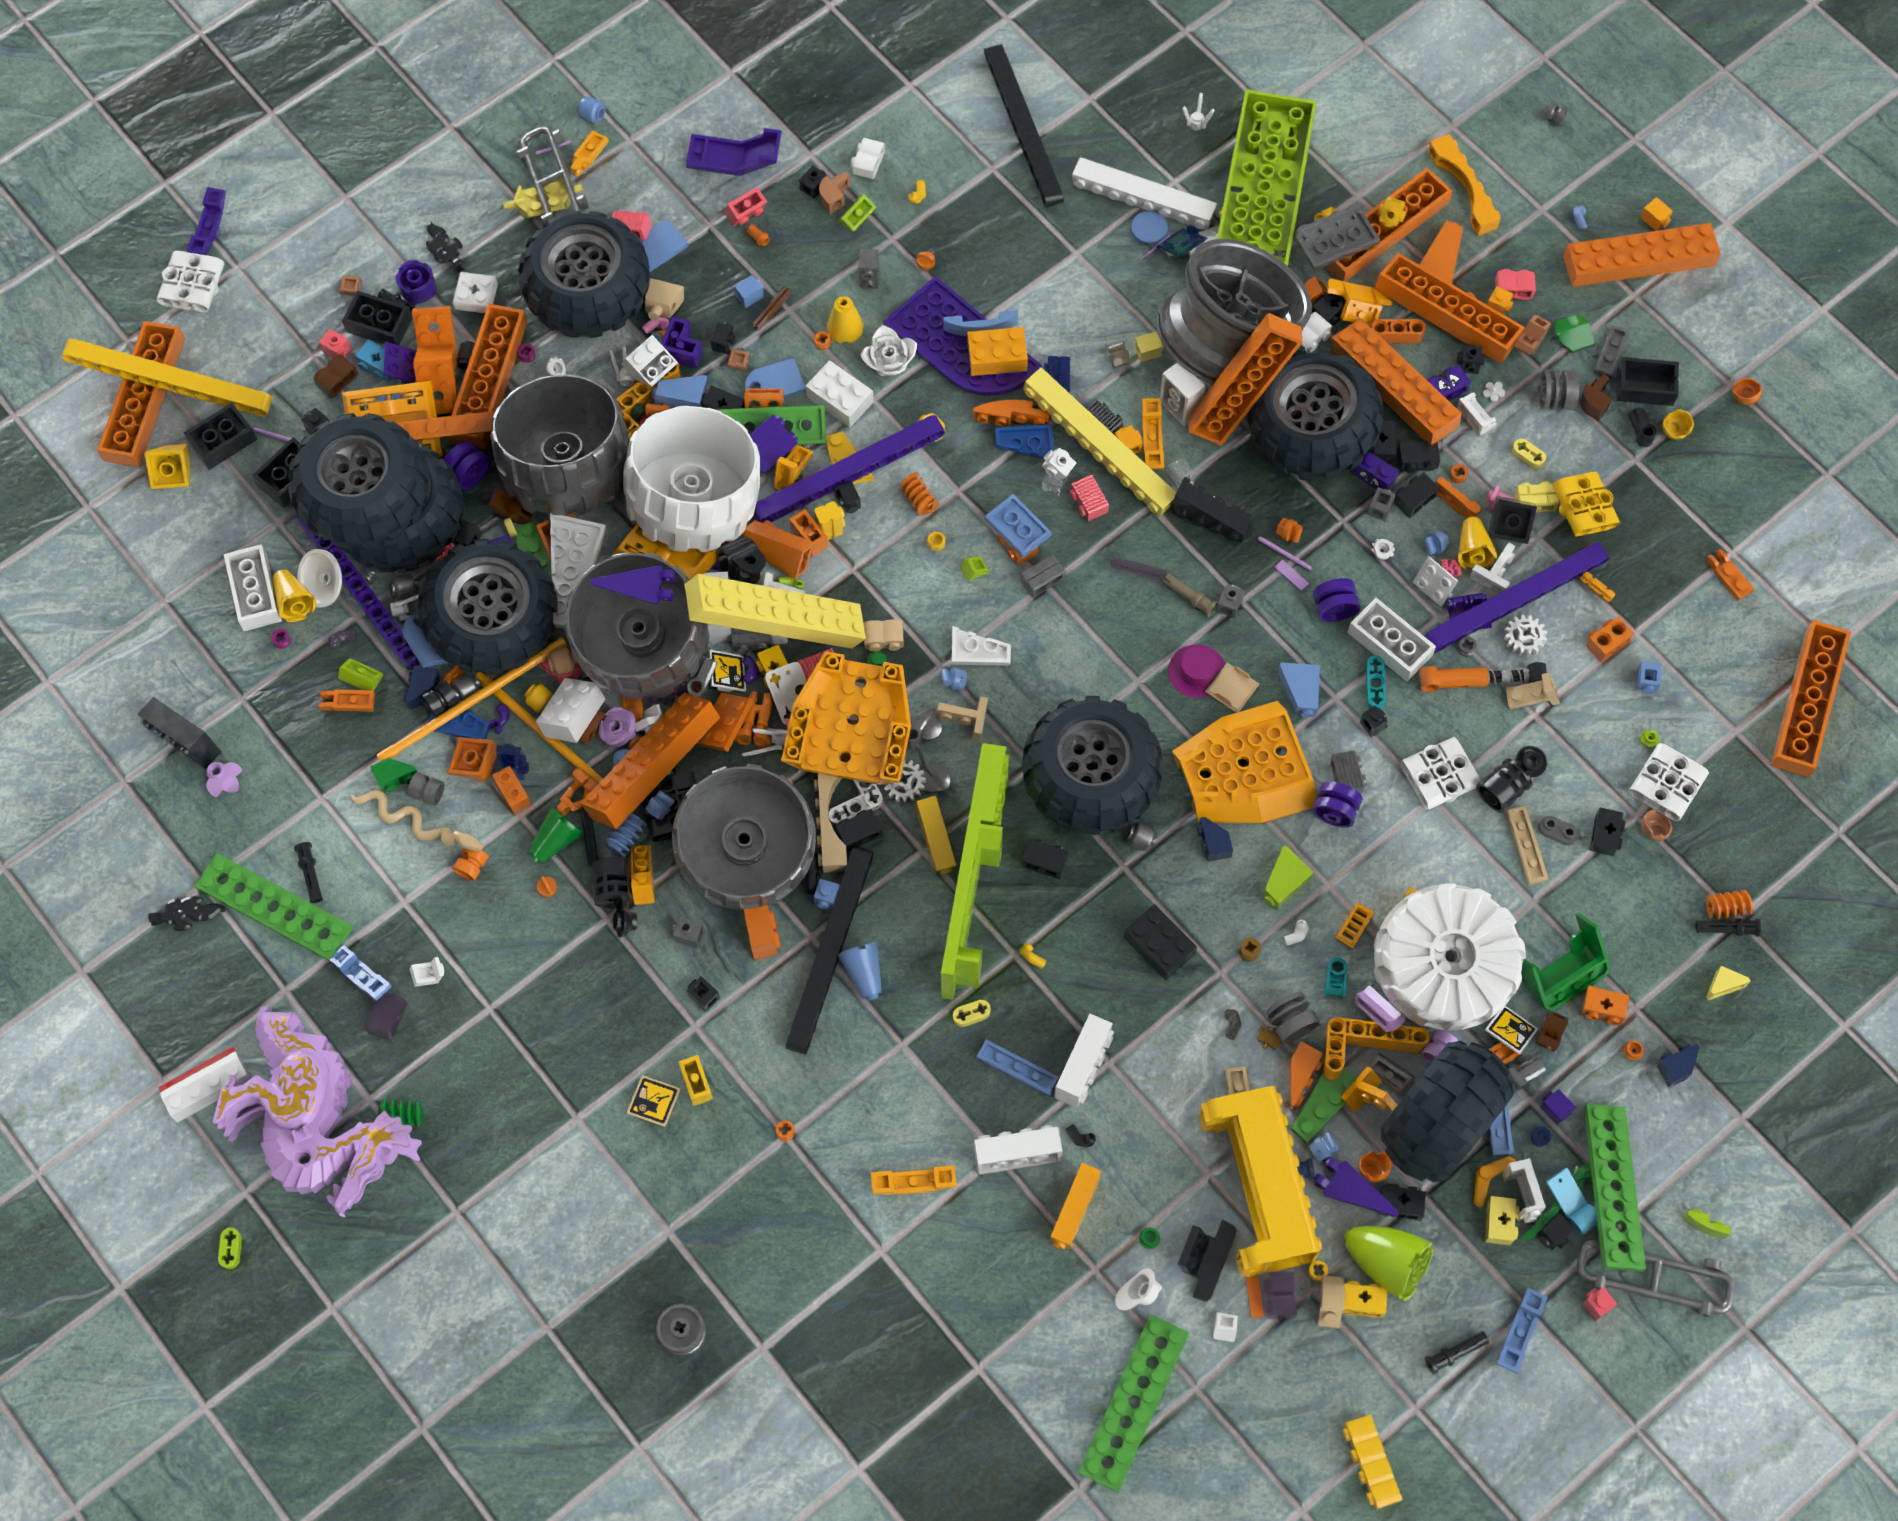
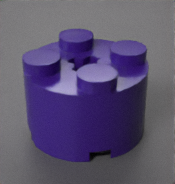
[395,260,437,305]

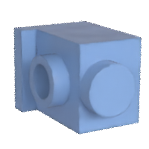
[1637,661,1662,694]

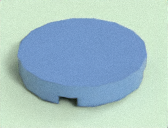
[1131,211,1168,246]

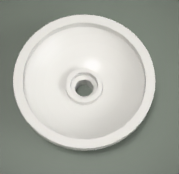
[297,549,342,607]

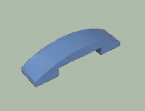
[943,310,1018,336]
[330,944,392,1000]
[1497,1288,1548,1374]

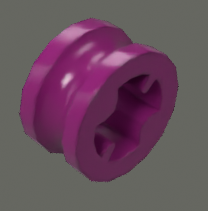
[518,344,536,363]
[271,629,291,649]

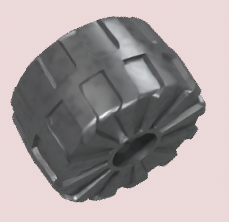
[491,374,629,517]
[565,552,710,701]
[672,764,816,911]

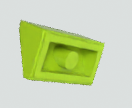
[837,194,876,232]
[338,658,384,691]

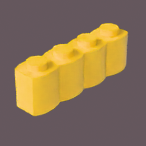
[1342,1415,1402,1510]

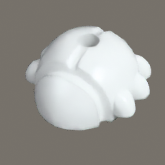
[546,357,566,376]
[1372,539,1395,560]

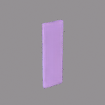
[1274,560,1309,591]

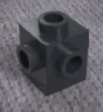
[1457,344,1485,374]

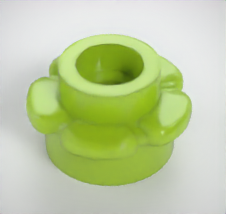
[1640,729,1660,748]

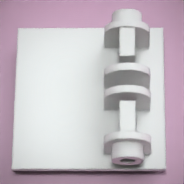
[1413,556,1458,607]

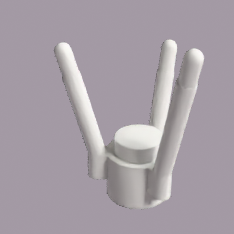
[1183,93,1214,131]
[609,346,638,386]
[390,594,419,621]
[742,725,788,757]

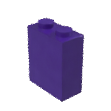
[750,415,798,473]

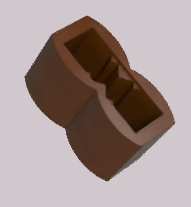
[313,354,358,398]

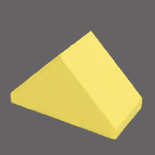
[1706,966,1750,1001]

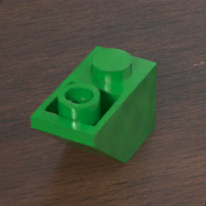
[370,758,417,793]

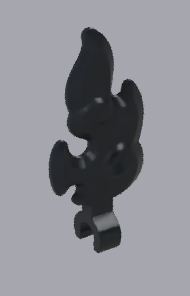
[426,221,465,273]
[148,896,226,931]

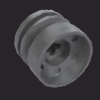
[1538,370,1579,410]
[1265,991,1321,1044]

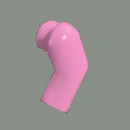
[642,317,669,334]

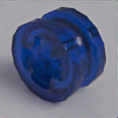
[1531,1127,1552,1147]

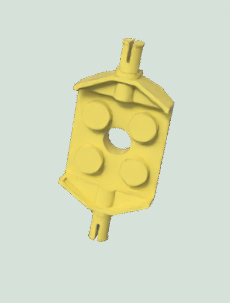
[503,179,583,218]

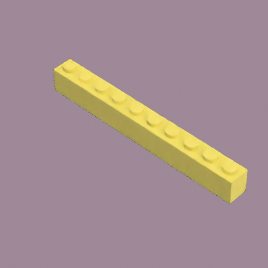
[1023,368,1176,516]

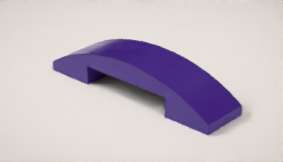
[186,187,226,255]

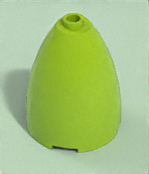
[1343,1226,1434,1301]

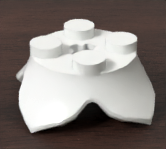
[861,325,917,376]

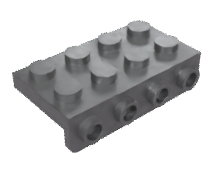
[1294,203,1380,271]

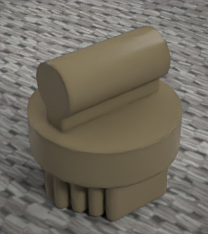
[1108,342,1130,368]

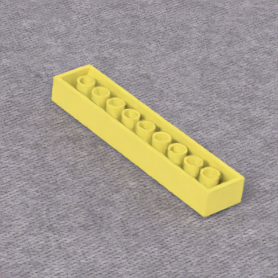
[685,574,866,649]

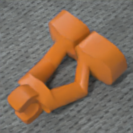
[557,767,597,816]

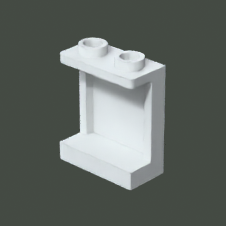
[1502,1158,1546,1223]

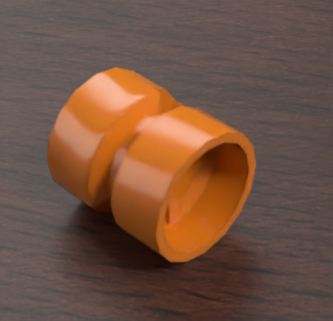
[452,848,489,882]

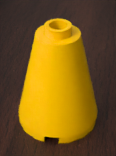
[827,296,864,344]
[1458,517,1497,570]
[272,570,317,622]

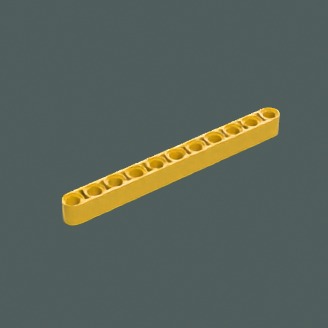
[62,338,273,417]

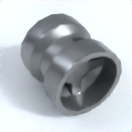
[1544,101,1568,125]

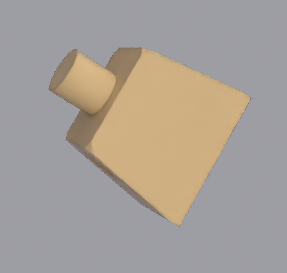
[645,278,684,321]

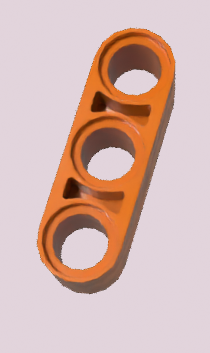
[1371,319,1426,344]

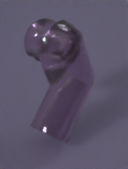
[328,630,357,648]

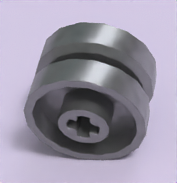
[656,1304,707,1357]

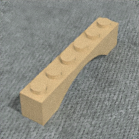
[814,756,847,873]

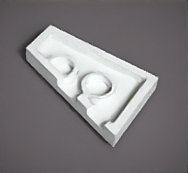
[952,626,1011,666]

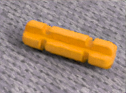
[1580,572,1615,602]

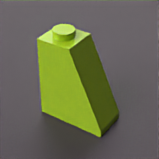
[1263,845,1314,910]

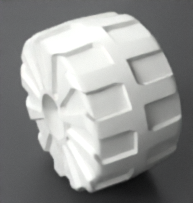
[623,406,760,552]
[1373,883,1526,1031]

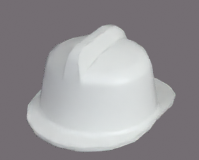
[1115,1268,1162,1311]

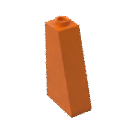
[1420,220,1463,284]
[741,520,814,580]

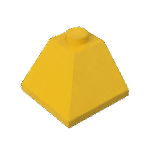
[145,444,191,489]

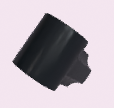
[1628,407,1657,448]

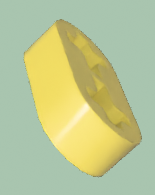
[1512,439,1546,469]
[953,1000,991,1027]

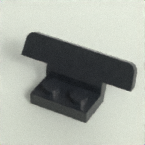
[1178,1219,1237,1302]

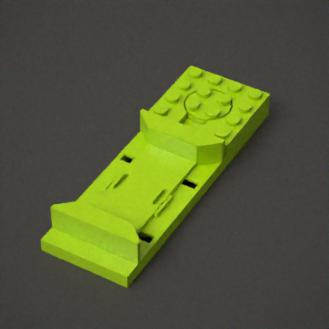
[1217,89,1317,266]
[941,743,1010,1000]

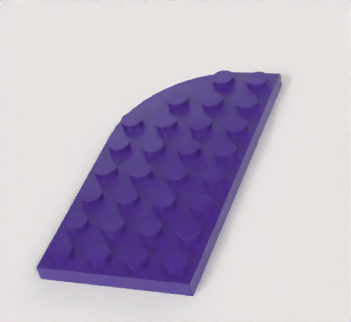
[883,276,1042,396]

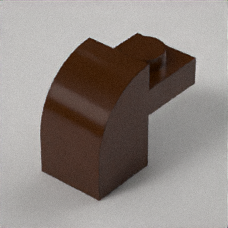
[1580,374,1612,422]
[488,488,534,524]
[1535,1010,1569,1052]

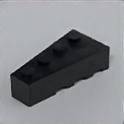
[1172,477,1253,543]
[137,697,221,769]

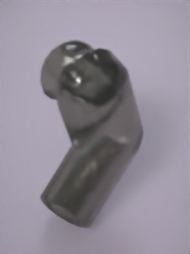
[1224,1009,1242,1040]

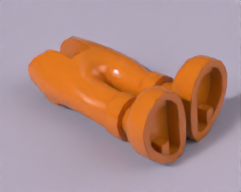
[734,691,772,748]

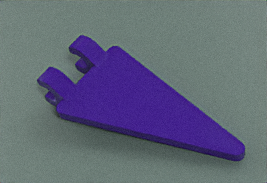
[590,565,676,605]
[1313,1156,1399,1217]

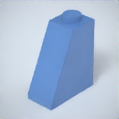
[652,375,707,409]
[1278,662,1320,718]

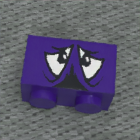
[1427,365,1471,401]
[1353,452,1399,490]

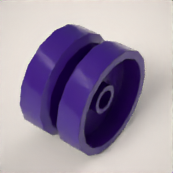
[444,440,491,490]
[1312,578,1361,622]
[1312,781,1363,828]

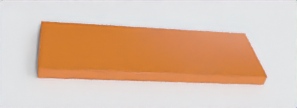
[1246,1276,1264,1318]

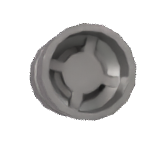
[408,772,445,806]

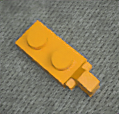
[570,130,609,177]

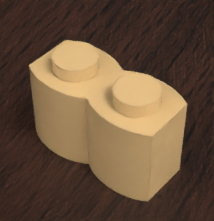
[863,619,904,652]

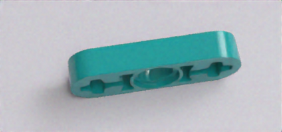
[1366,655,1386,710]

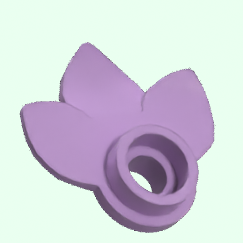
[206,762,242,797]

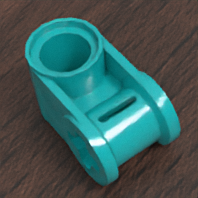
[1324,957,1347,999]

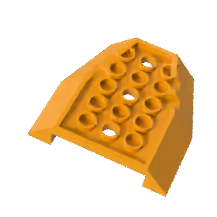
[781,651,911,785]
[1172,701,1317,824]

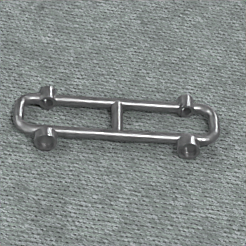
[517,127,590,223]
[1576,1237,1735,1317]

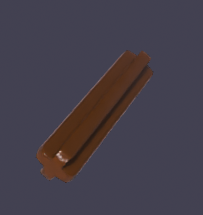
[752,286,791,331]

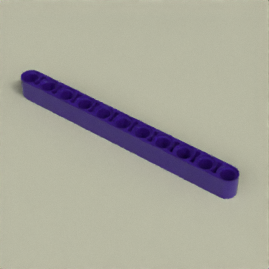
[754,415,945,523]
[296,513,420,670]
[1424,542,1610,653]

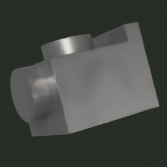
[1367,487,1396,522]

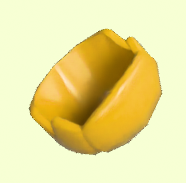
[1662,409,1694,440]

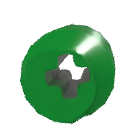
[377,1098,424,1128]

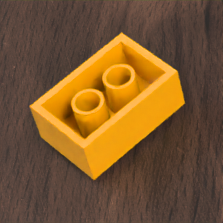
[967,327,1028,376]

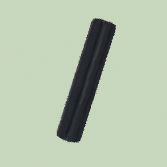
[580,809,599,866]

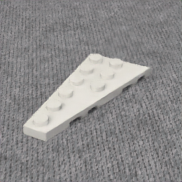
[550,513,607,629]

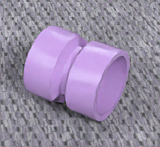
[1421,1029,1458,1063]

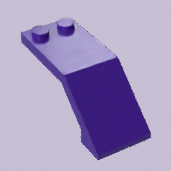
[686,128,782,176]

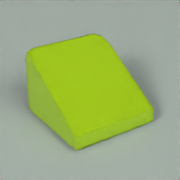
[960,556,989,581]

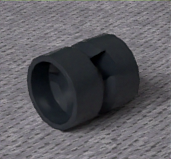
[421,680,459,716]

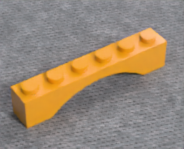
[1427,134,1501,236]

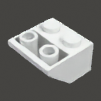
[621,335,678,387]

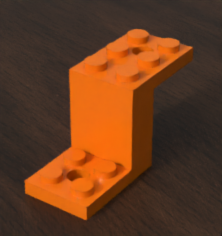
[412,306,458,414]

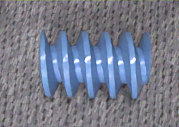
[605,813,647,858]

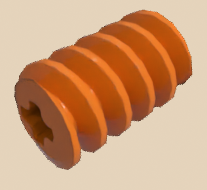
[900,472,939,515]
[1706,890,1753,919]

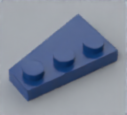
[995,424,1054,459]
[428,703,490,739]

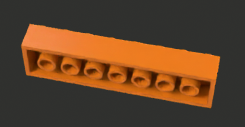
[1324,168,1453,282]
[1563,223,1721,287]
[1374,253,1525,364]
[448,303,528,450]
[1188,313,1303,446]
[1331,318,1462,445]
[97,321,185,468]
[1770,620,1851,778]
[581,692,720,829]

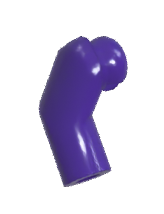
[742,656,759,684]

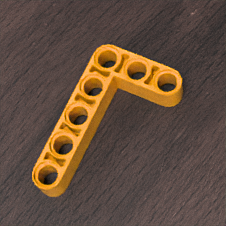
[615,363,680,441]
[1323,1017,1430,1080]

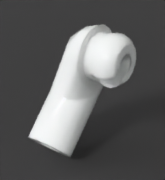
[1283,920,1308,946]

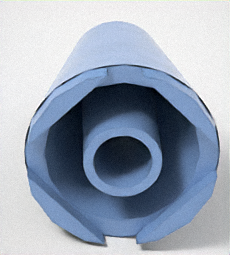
[838,942,882,1001]

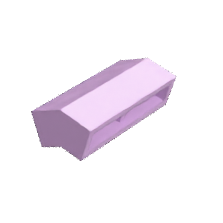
[1355,985,1406,1032]

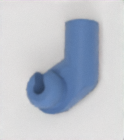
[1573,206,1588,231]

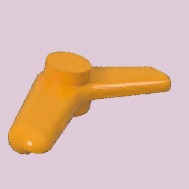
[1473,1156,1516,1208]

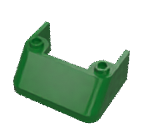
[1521,913,1611,1011]

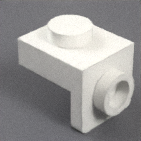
[635,704,663,733]
[409,957,444,987]

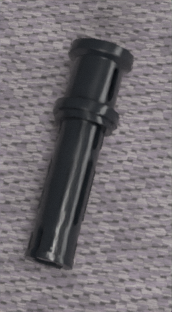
[294,842,323,903]
[1695,918,1761,937]
[1425,1331,1489,1375]

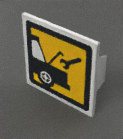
[709,650,746,692]
[1485,1006,1538,1055]

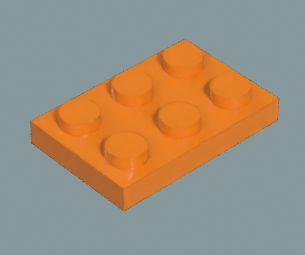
[696,693,754,752]

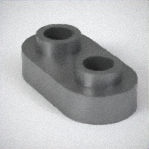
[1538,816,1579,846]

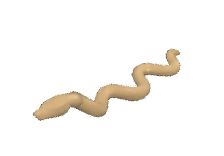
[351,790,484,851]

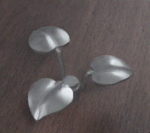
[907,708,950,793]

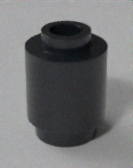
[457,341,475,370]

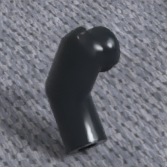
[1066,1124,1096,1147]

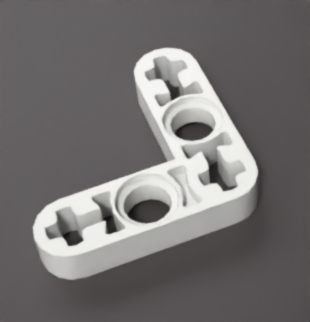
[829,759,883,826]

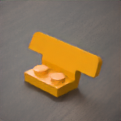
[1326,279,1393,326]

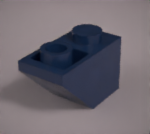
[404,666,441,709]
[1197,817,1233,862]
[1657,1044,1700,1088]

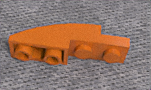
[973,400,1050,427]

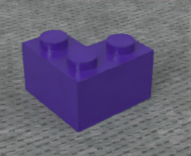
[661,316,703,369]

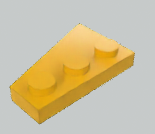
[826,432,874,484]

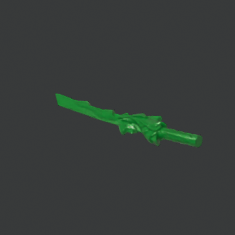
[1520,1142,1611,1240]

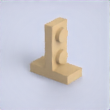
[1506,673,1560,710]
[935,696,988,741]

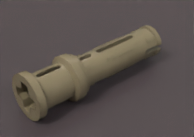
[1163,573,1218,617]

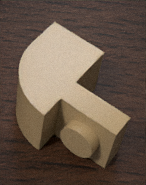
[1318,1275,1345,1328]

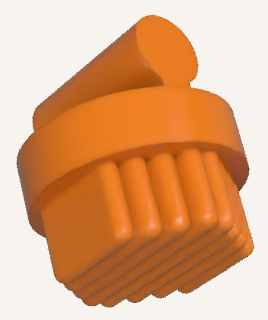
[1276,518,1303,543]

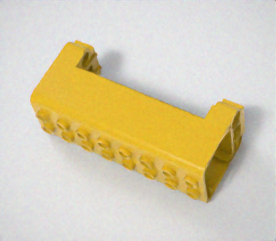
[1198,1086,1322,1277]

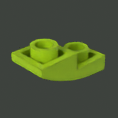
[1683,1209,1731,1239]

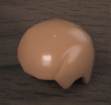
[1641,809,1672,841]

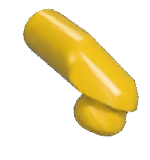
[908,180,926,204]
[1020,943,1046,969]

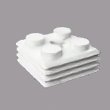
[453,272,498,313]

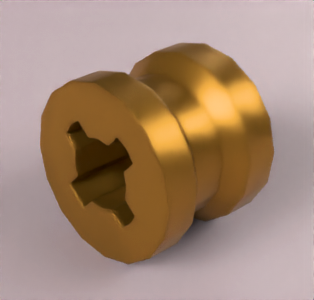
[1239,938,1261,962]

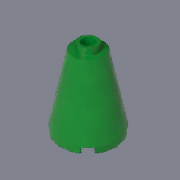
[529,807,583,863]

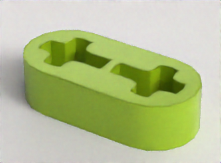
[218,1227,242,1270]

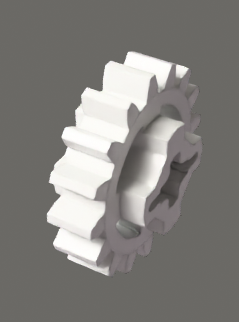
[1504,615,1547,657]
[884,760,926,803]

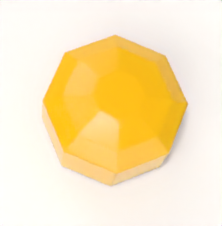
[927,531,946,552]

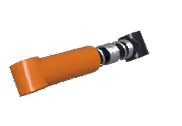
[1419,662,1547,692]

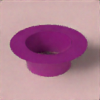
[1168,644,1225,698]

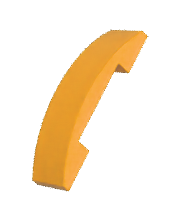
[1142,398,1164,470]
[870,1165,957,1195]

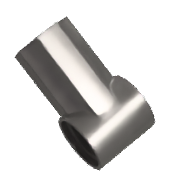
[687,656,718,696]
[1508,1056,1546,1093]

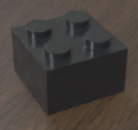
[1488,496,1537,544]

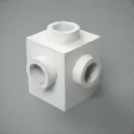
[1042,448,1076,481]

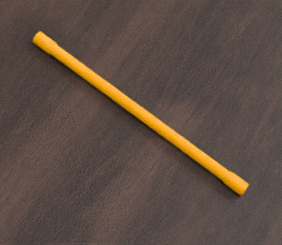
[377,637,568,761]
[475,671,603,785]

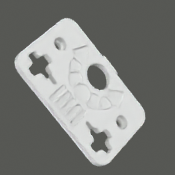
[765,662,807,725]

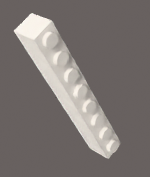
[1072,157,1217,230]

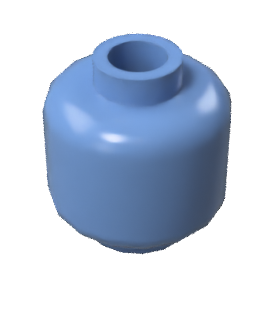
[577,97,605,123]

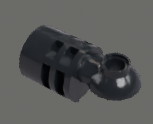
[1476,746,1547,813]
[592,857,637,938]

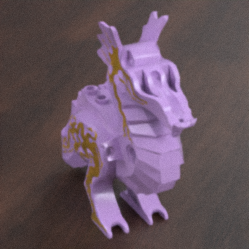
[213,1006,422,1218]

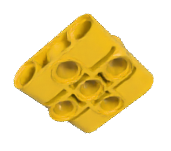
[1552,471,1620,537]

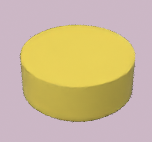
[504,517,517,538]

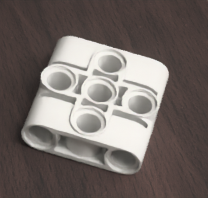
[156,251,224,313]
[1400,737,1481,810]
[1629,743,1709,821]

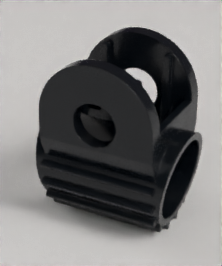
[716,536,766,584]

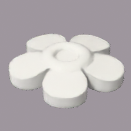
[1483,382,1505,401]

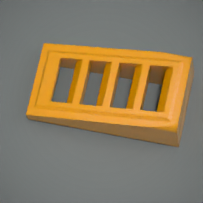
[1335,902,1374,949]

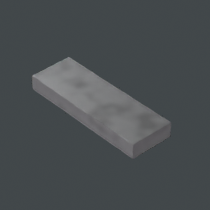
[1593,325,1630,379]

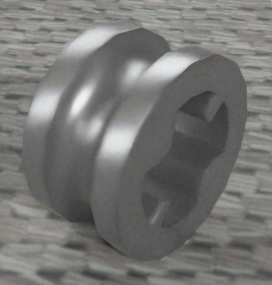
[359,567,379,585]
[1458,637,1477,657]

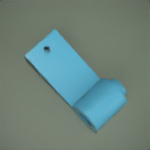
[1546,1167,1598,1236]

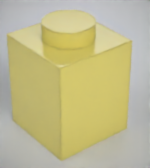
[1134,331,1165,362]

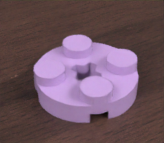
[599,707,636,747]

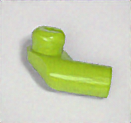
[776,577,805,590]

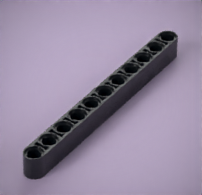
[984,44,1064,208]
[786,846,874,1055]

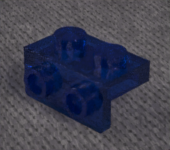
[496,744,529,780]

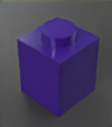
[1540,1089,1576,1126]

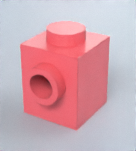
[319,329,352,358]
[1582,1287,1617,1321]

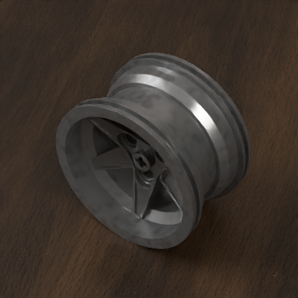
[1157,239,1312,385]

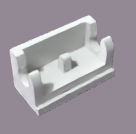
[1457,392,1497,436]

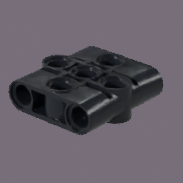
[641,770,697,842]

